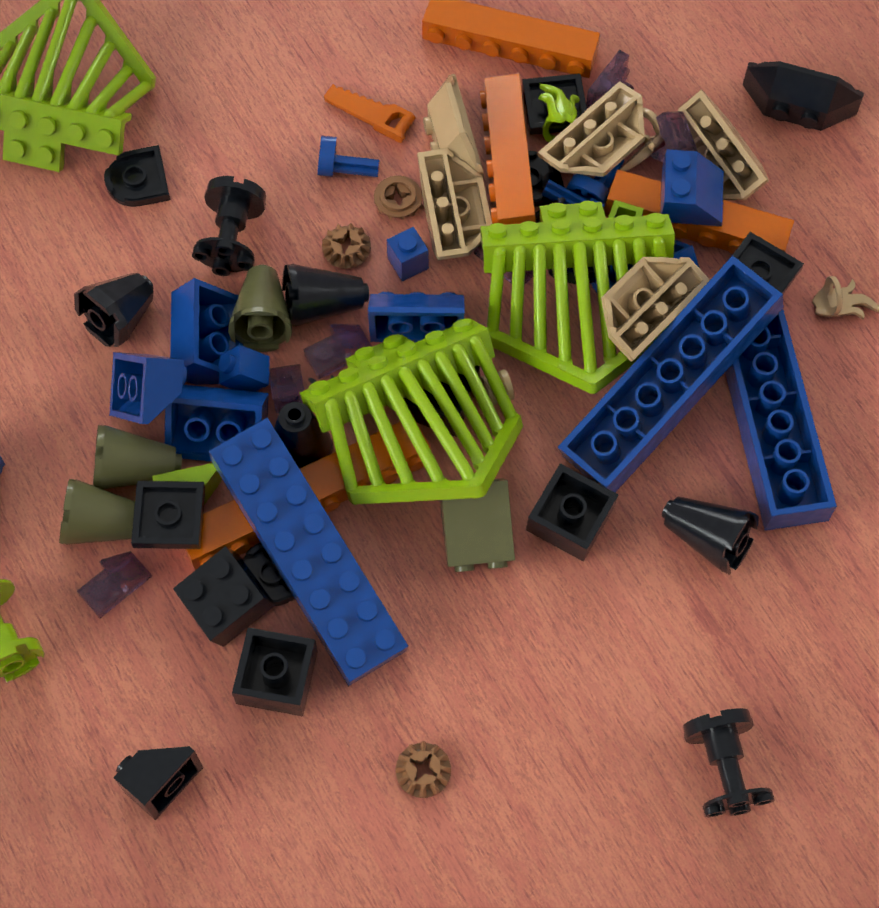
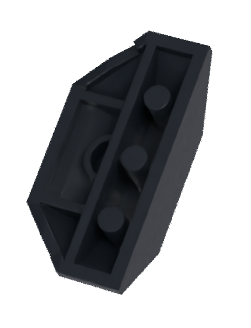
[743,61,864,131]

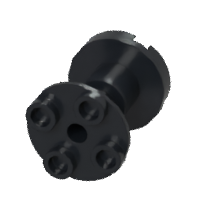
[192,176,266,276]
[683,708,775,817]

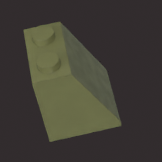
[440,478,515,572]

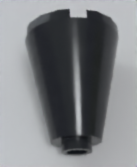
[282,264,369,326]
[274,402,333,469]
[662,496,759,575]

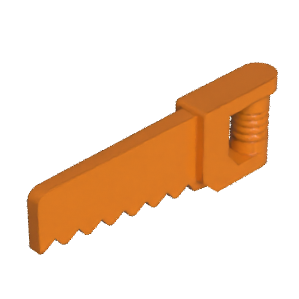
[324,84,416,143]

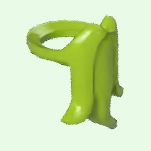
[538,84,580,142]

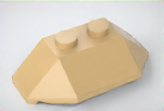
[423,74,484,179]
[538,81,645,177]
[675,90,769,200]
[417,148,492,260]
[601,257,710,362]

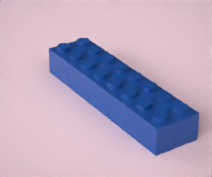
[558,256,784,493]
[725,309,837,531]
[209,417,408,687]

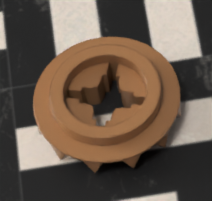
[374,176,422,220]
[322,223,371,269]
[395,741,451,798]

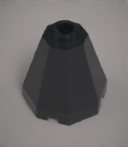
[74,273,154,347]

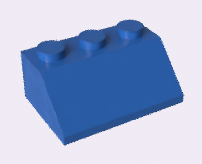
[170,278,243,385]
[368,292,465,342]
[109,352,187,424]
[164,385,269,461]

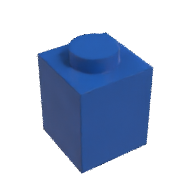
[386,227,429,281]
[218,345,270,392]

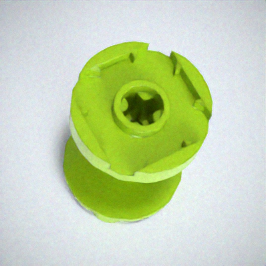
[0,579,45,682]

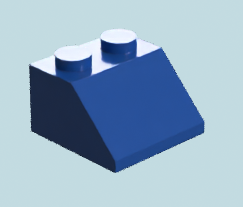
[660,149,724,226]

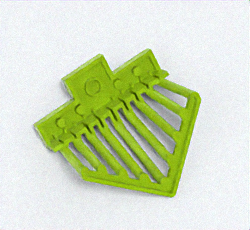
[0,0,156,172]
[480,201,675,394]
[299,318,523,505]

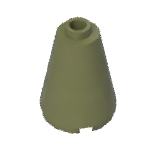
[228,265,292,352]
[93,425,182,489]
[59,479,135,545]

